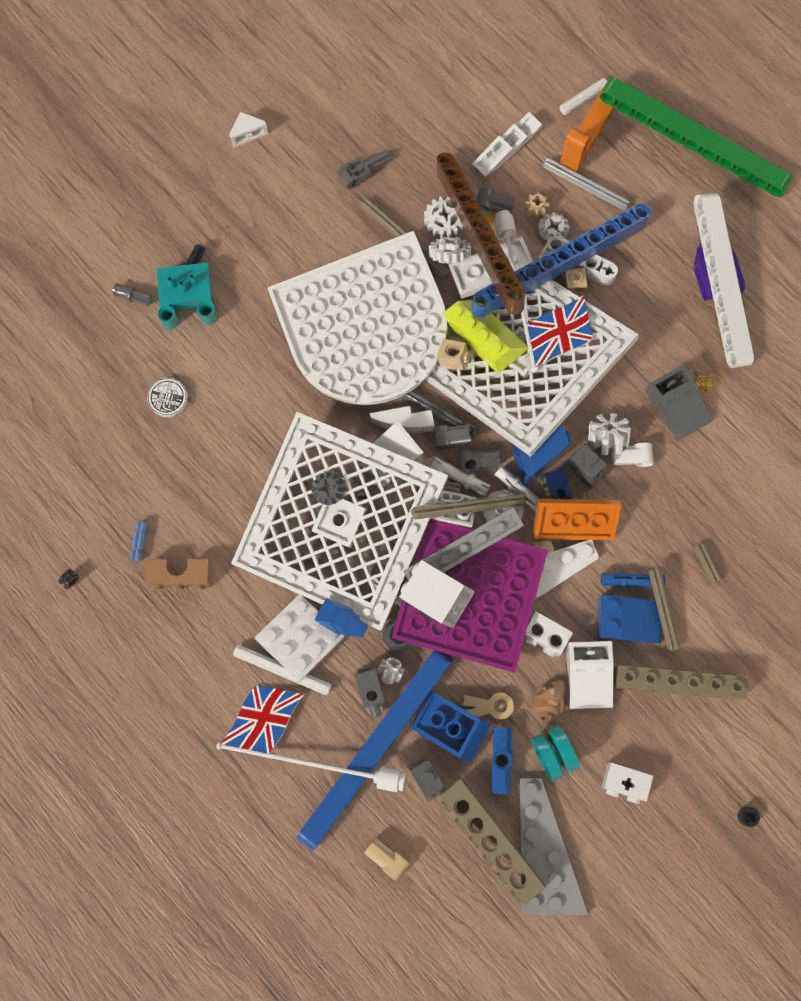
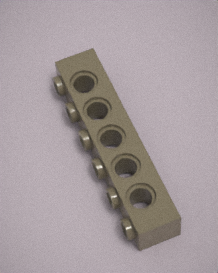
[613,665,748,700]
[441,779,546,905]

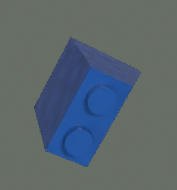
[512,425,571,486]

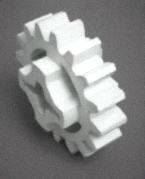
[424,196,463,238]
[429,237,471,264]

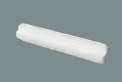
[559,78,607,115]

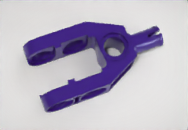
[693,226,745,301]

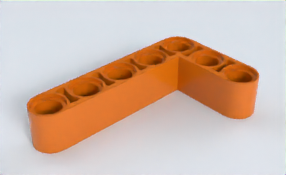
[560,88,615,172]

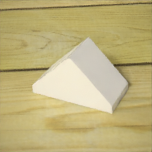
[229,112,268,147]

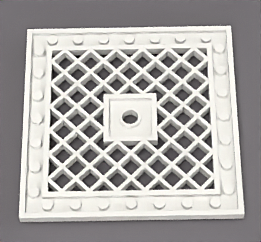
[425,277,639,457]
[231,412,449,631]

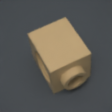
[562,268,587,296]
[437,339,470,370]

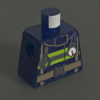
[539,468,573,499]

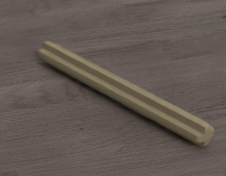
[361,198,450,278]
[411,493,526,520]

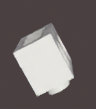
[524,612,573,657]

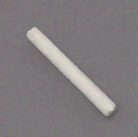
[233,645,332,695]

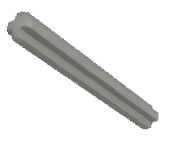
[543,157,630,210]

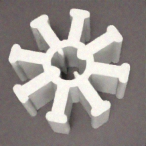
[588,413,631,455]

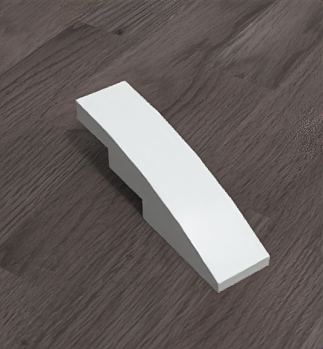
[472,112,543,177]

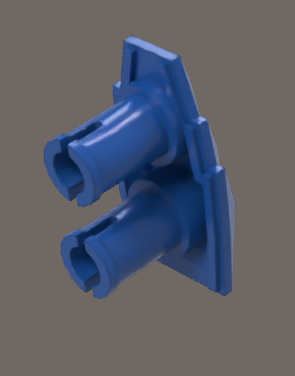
[315,598,368,638]

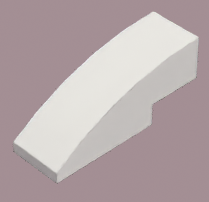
[370,406,434,433]

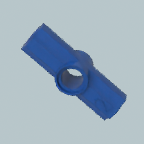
[491,727,512,794]

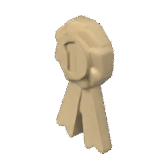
[463,693,514,719]

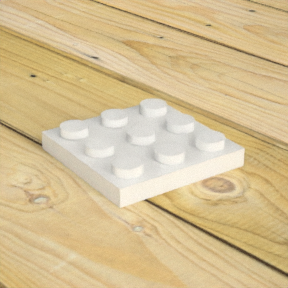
[255,594,344,682]

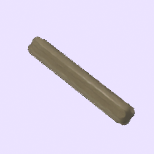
[649,568,680,651]

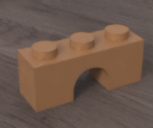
[145,559,212,591]

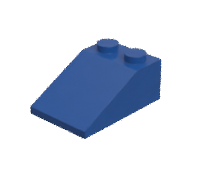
[597,595,661,644]
[411,691,491,763]

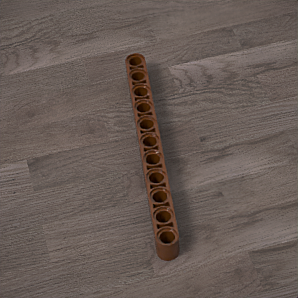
[437,152,525,315]

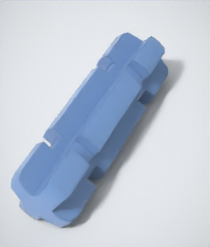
[130,521,148,562]

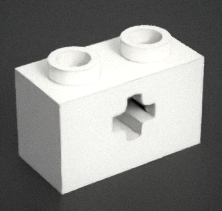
[601,763,653,804]

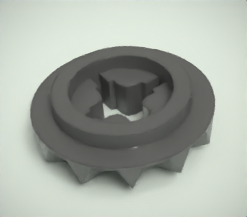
[312,472,345,505]
[382,618,413,652]

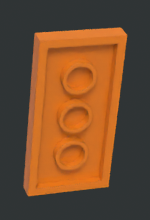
[532,499,622,540]

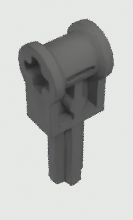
[337,150,392,189]

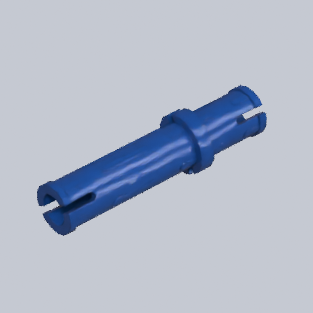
[601,571,666,588]

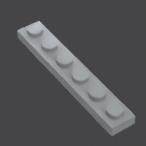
[403,507,524,581]

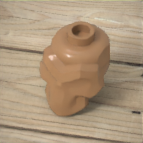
[531,681,565,721]

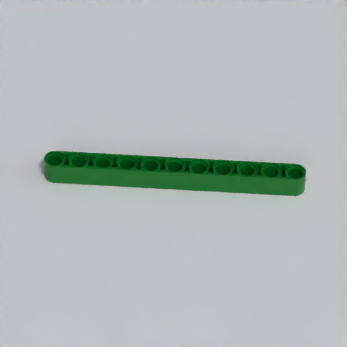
[599,78,793,197]

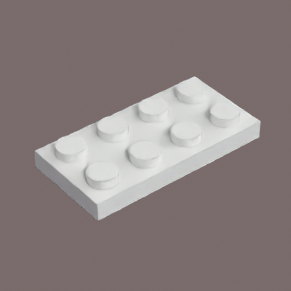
[448,236,533,299]

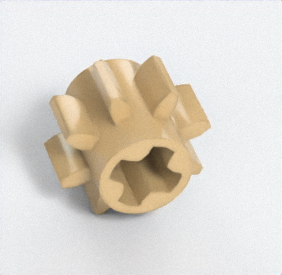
[525,192,550,218]

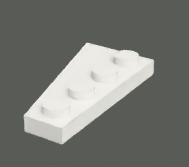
[535,540,599,599]

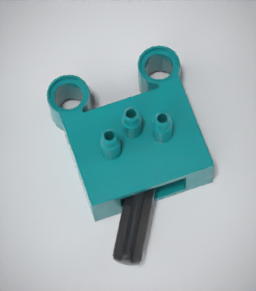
[157,244,218,329]

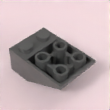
[645,365,712,441]

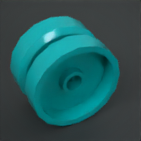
[530,725,580,782]

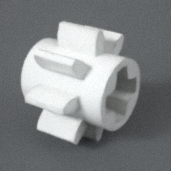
[377,658,405,684]

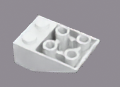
[566,641,613,709]

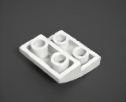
[431,490,476,528]

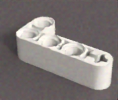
[539,236,618,286]

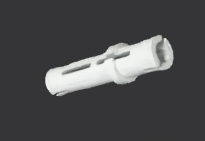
[431,457,491,496]
[495,465,539,512]

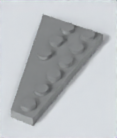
[519,778,588,915]

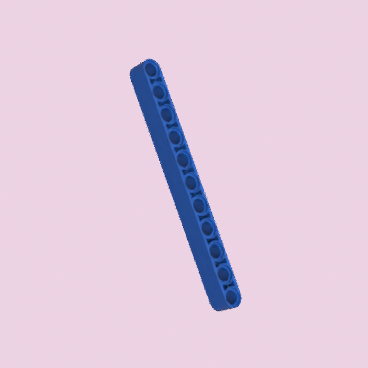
[471,204,651,317]
[296,650,454,851]

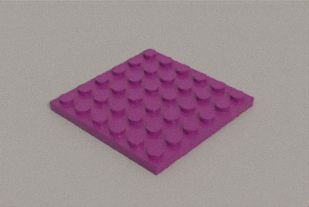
[392,519,548,673]

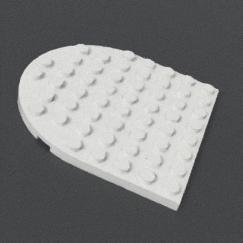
[268,231,447,405]

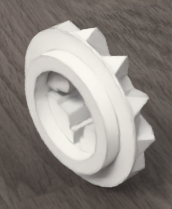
[538,212,570,241]

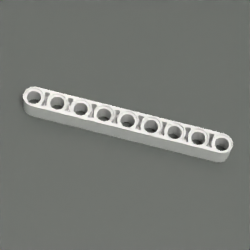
[694,193,754,368]

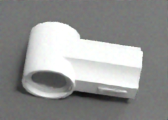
[612,443,654,467]

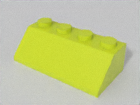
[443,300,528,374]

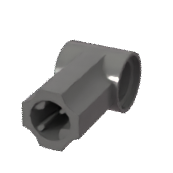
[476,188,515,214]
[433,424,475,450]
[457,448,501,474]

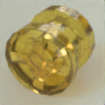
[693,372,713,393]

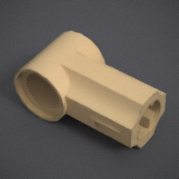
[364,838,410,882]

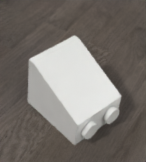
[359,421,423,491]
[400,560,475,628]

